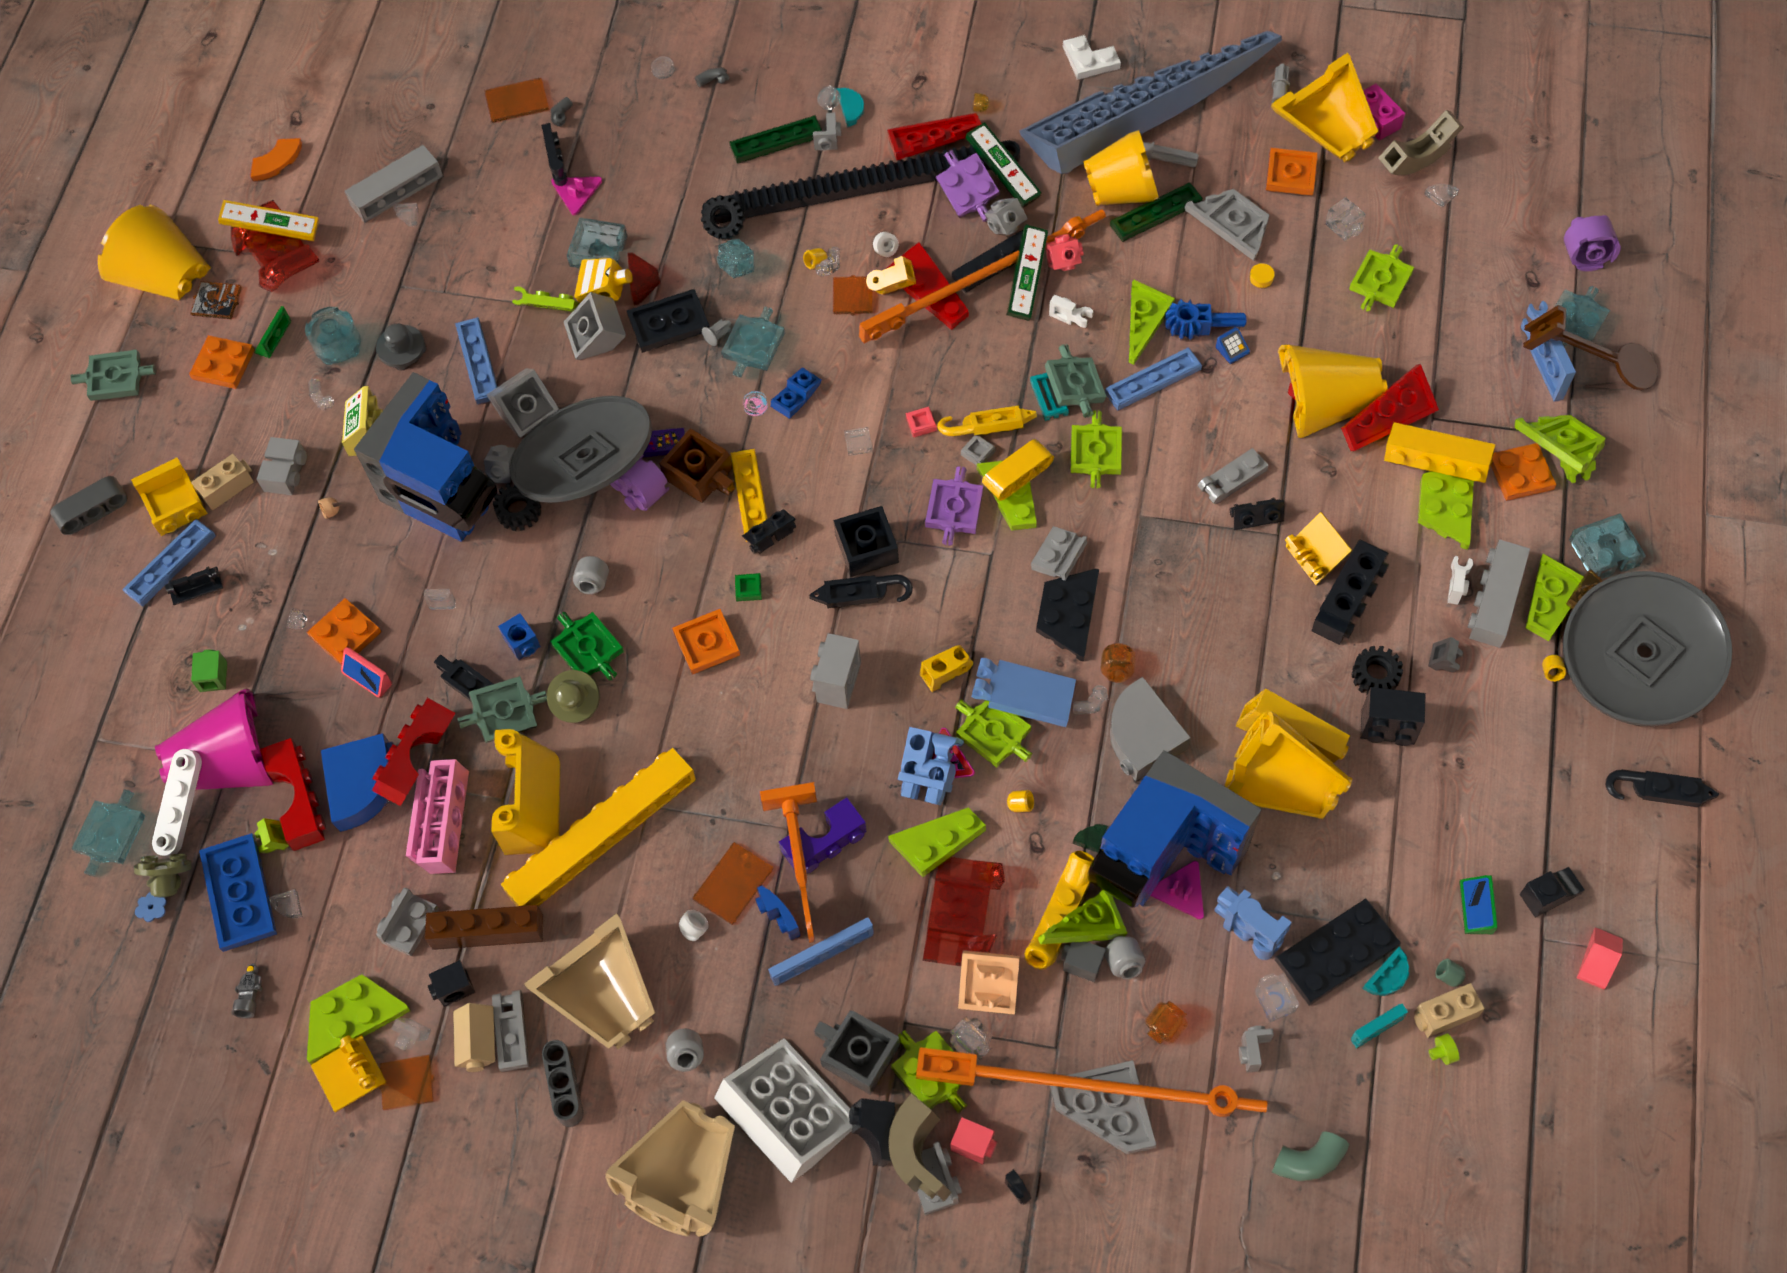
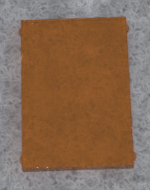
[484,78,549,123]
[692,842,774,925]

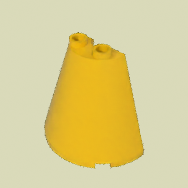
[1271,53,1378,163]
[98,204,211,300]
[1278,344,1388,438]
[1224,711,1352,819]

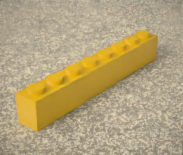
[501,748,696,906]

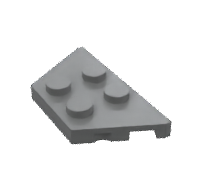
[1185,189,1269,261]

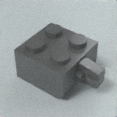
[814,1010,900,1095]

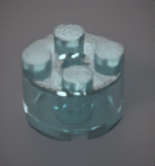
[305,307,361,365]

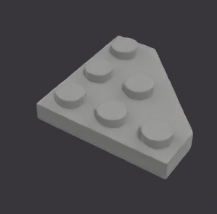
[1050,1060,1156,1154]

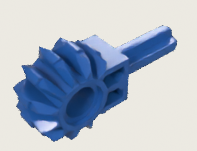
[1165,299,1247,341]

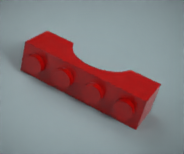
[372,697,456,806]
[260,738,326,851]

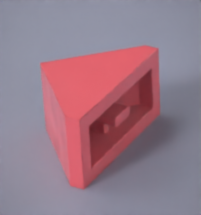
[1577,927,1623,990]

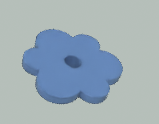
[135,892,167,922]

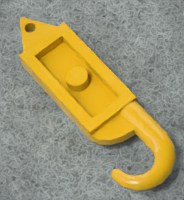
[937,405,1037,436]

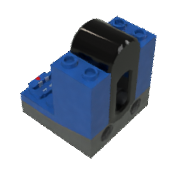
[354,372,497,542]
[1087,750,1262,908]

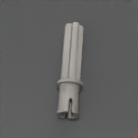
[1143,142,1199,167]

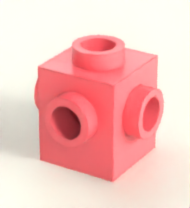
[1045,234,1083,271]

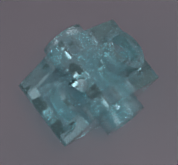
[717,239,754,279]

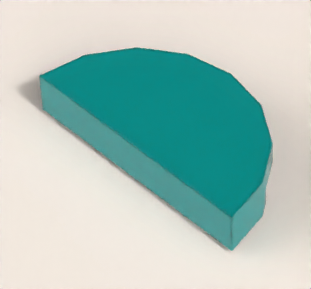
[836,88,864,128]
[1362,946,1409,996]

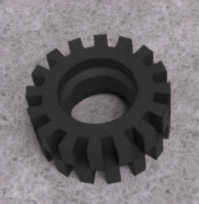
[701,195,745,240]
[493,483,542,531]
[1352,646,1403,695]

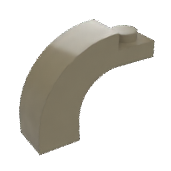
[1378,110,1464,176]
[889,1093,952,1202]

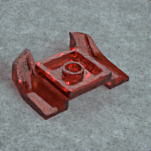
[230,200,320,292]
[923,857,1005,966]

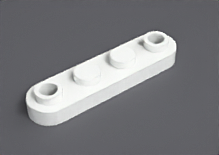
[152,749,202,856]

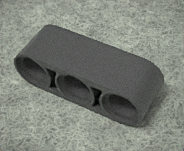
[50,476,128,535]
[542,1040,583,1127]

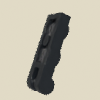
[541,123,568,186]

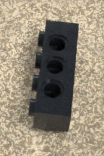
[1311,539,1389,645]

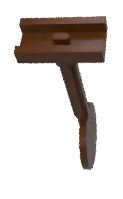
[1523,305,1657,391]

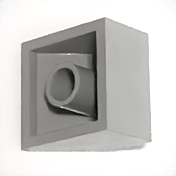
[564,292,626,360]
[486,368,559,438]

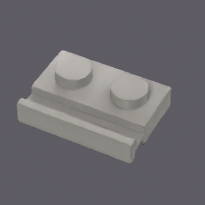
[1031,526,1087,581]

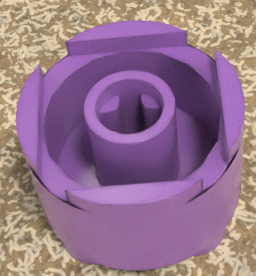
[1564,215,1621,271]
[611,455,669,511]

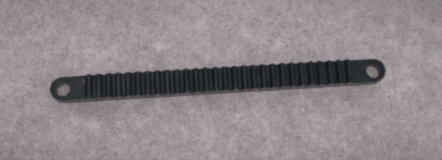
[702,140,1020,224]

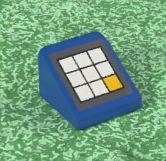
[1215,327,1250,364]

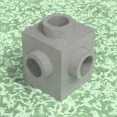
[985,198,1028,236]

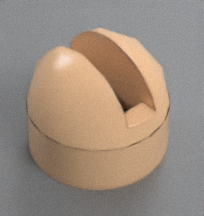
[318,497,340,519]

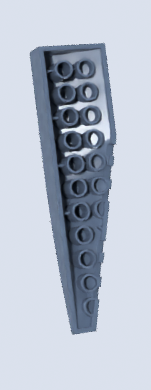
[1019,31,1282,174]

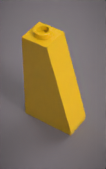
[1236,688,1350,763]

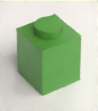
[191,649,227,692]

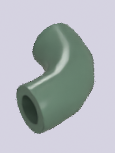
[1272,1132,1349,1181]

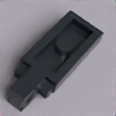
[434,654,493,702]

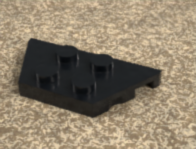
[1036,569,1099,661]

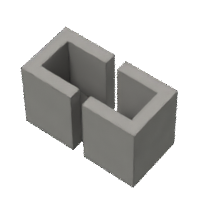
[256,437,307,495]

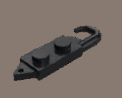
[809,574,913,609]
[1605,769,1719,808]

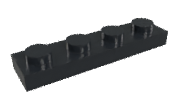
[952,230,1023,293]

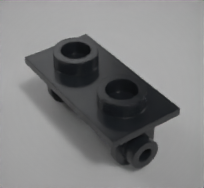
[1229,497,1284,530]
[742,509,796,554]
[165,566,223,605]

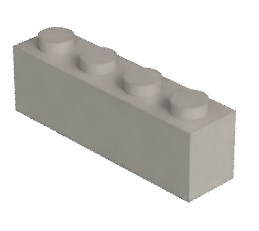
[345,145,443,223]
[1467,539,1530,648]

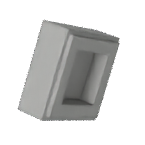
[961,435,996,465]

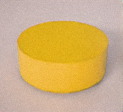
[1249,263,1275,288]

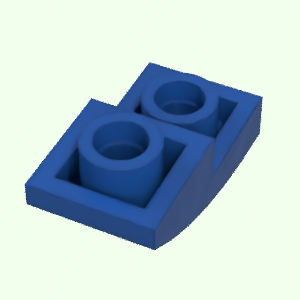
[770,367,822,419]
[755,886,801,940]

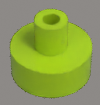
[1428,1033,1459,1065]

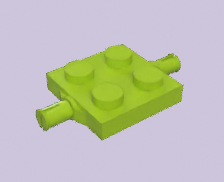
[1349,245,1414,311]
[1070,410,1122,489]
[955,699,1033,768]
[891,1030,967,1113]

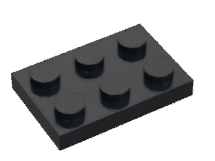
[626,288,710,353]

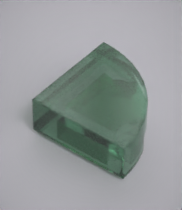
[1073,824,1108,853]

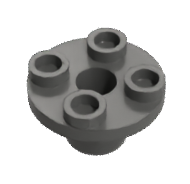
[376,323,426,370]

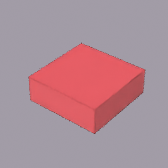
[906,407,937,438]

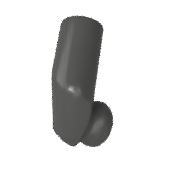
[695,67,729,87]
[550,97,573,126]

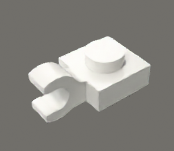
[1049,294,1093,328]
[1447,556,1473,605]

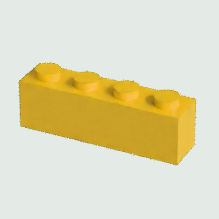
[1384,422,1495,483]

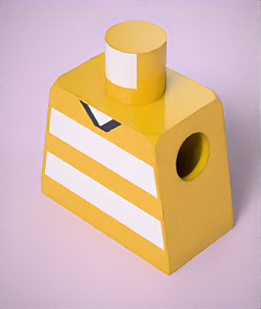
[574,258,633,303]

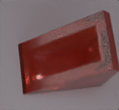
[627,252,661,306]

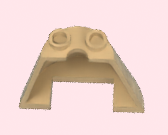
[524,914,655,1050]
[606,1100,735,1237]

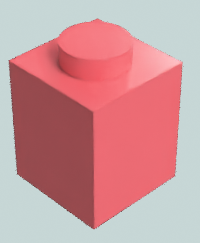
[950,1117,997,1164]

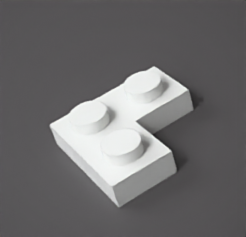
[1063,35,1121,80]

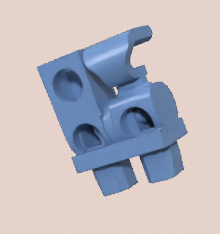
[898,727,964,805]
[1215,886,1292,960]

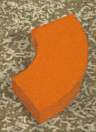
[250,138,303,181]

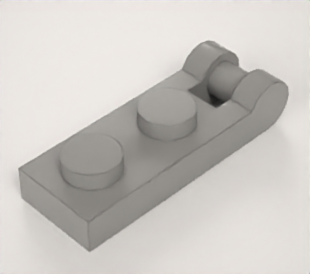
[1198,448,1269,504]
[492,990,529,1072]

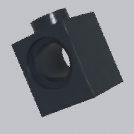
[428,960,476,1007]

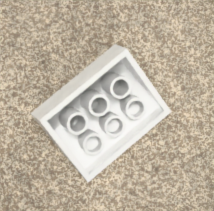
[714,1038,852,1183]

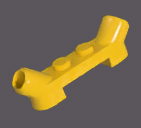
[1024,850,1097,970]

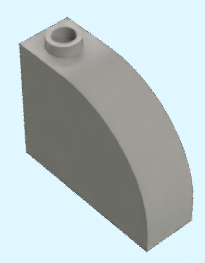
[1110,677,1190,781]

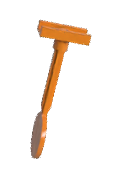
[760,782,817,943]

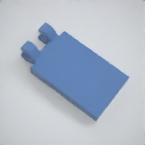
[1521,301,1576,402]
[971,658,1076,727]

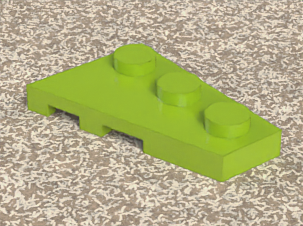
[976,461,1037,531]

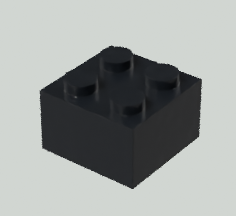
[833,506,899,577]
[1360,687,1426,746]

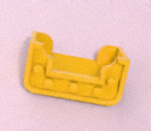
[491,729,560,855]

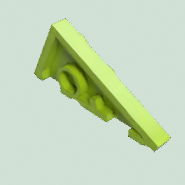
[1129,280,1175,365]
[1038,888,1127,944]

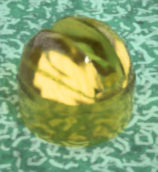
[973,93,989,112]

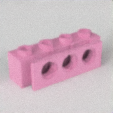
[406,759,469,874]

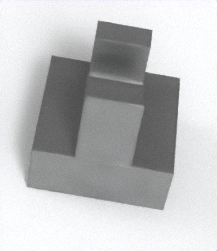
[1428,637,1463,672]

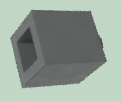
[1060,942,1106,983]

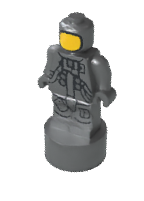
[231,964,262,1018]

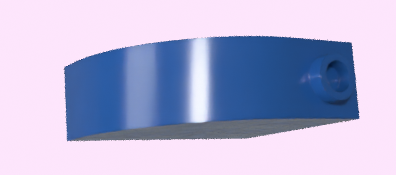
[321,733,394,832]

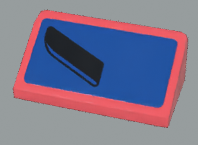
[341,647,392,698]

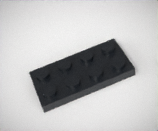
[1275,898,1401,1006]

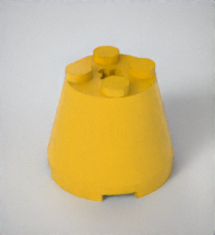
[1083,130,1159,206]

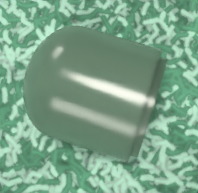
[1435,959,1466,987]

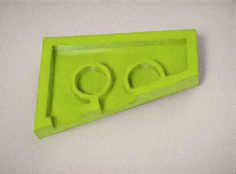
[1525,554,1586,641]
[888,807,986,877]

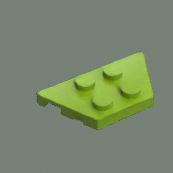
[1514,415,1606,473]
[1417,471,1474,550]
[307,974,410,1065]

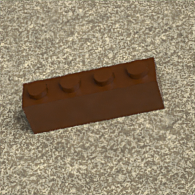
[425,905,543,950]

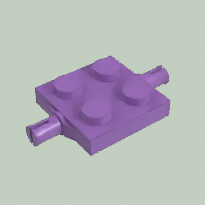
[936,150,1000,222]
[925,466,983,546]

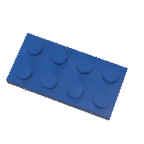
[199,833,277,952]

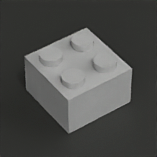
[811,633,861,709]

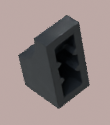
[1520,867,1585,918]
[849,1098,895,1167]

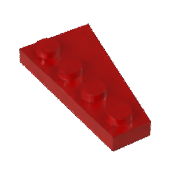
[887,113,981,161]
[885,242,969,330]
[1341,364,1439,451]

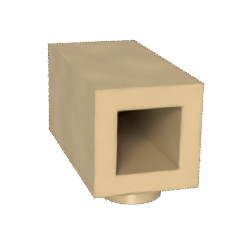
[191,454,254,511]
[1414,983,1485,1038]
[453,1003,495,1072]

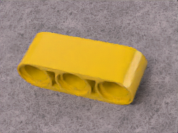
[982,439,1054,501]

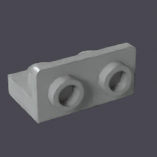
[376,887,439,956]
[917,1142,962,1215]

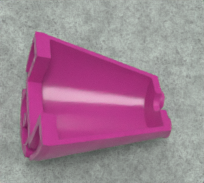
[155,688,273,790]

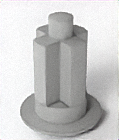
[702,319,731,346]

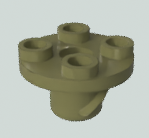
[547,670,600,723]
[134,853,192,898]

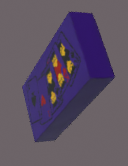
[642,428,685,458]

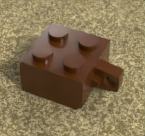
[659,428,735,503]

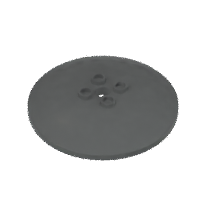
[510,396,652,503]
[1563,571,1732,726]

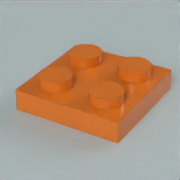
[1266,148,1317,196]
[189,335,255,389]
[1491,443,1557,501]
[307,598,381,666]
[672,609,740,675]

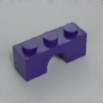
[779,797,867,874]

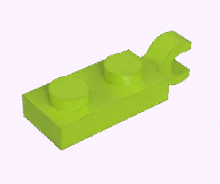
[512,287,580,312]

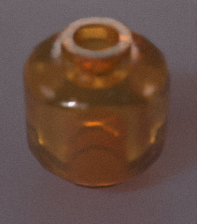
[1100,643,1136,683]
[1145,1000,1188,1045]

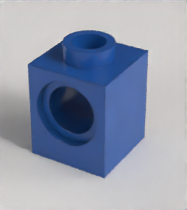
[498,613,541,661]

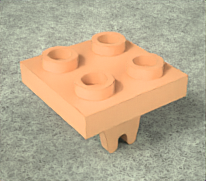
[958,950,1020,1014]

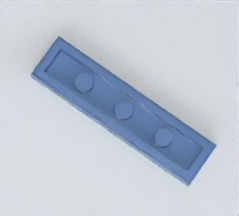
[455,317,498,405]
[1105,347,1202,411]
[122,519,216,607]
[768,917,874,986]

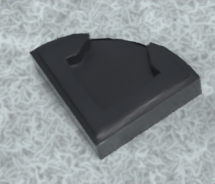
[1005,1169,1031,1205]

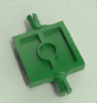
[550,612,624,681]

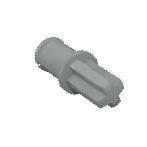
[1272,64,1290,103]

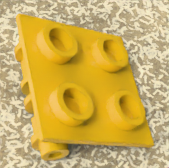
[1285,512,1353,585]
[311,1035,386,1113]

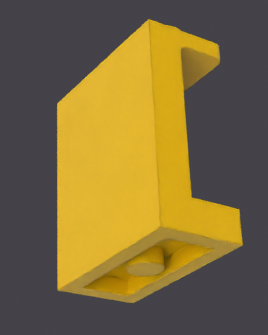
[131,458,207,536]

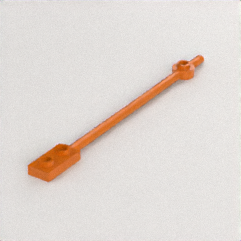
[859,209,1106,344]
[916,1047,1267,1117]

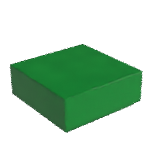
[735,573,762,602]

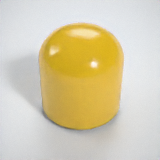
[803,248,828,269]
[1542,655,1567,682]
[1007,790,1034,812]

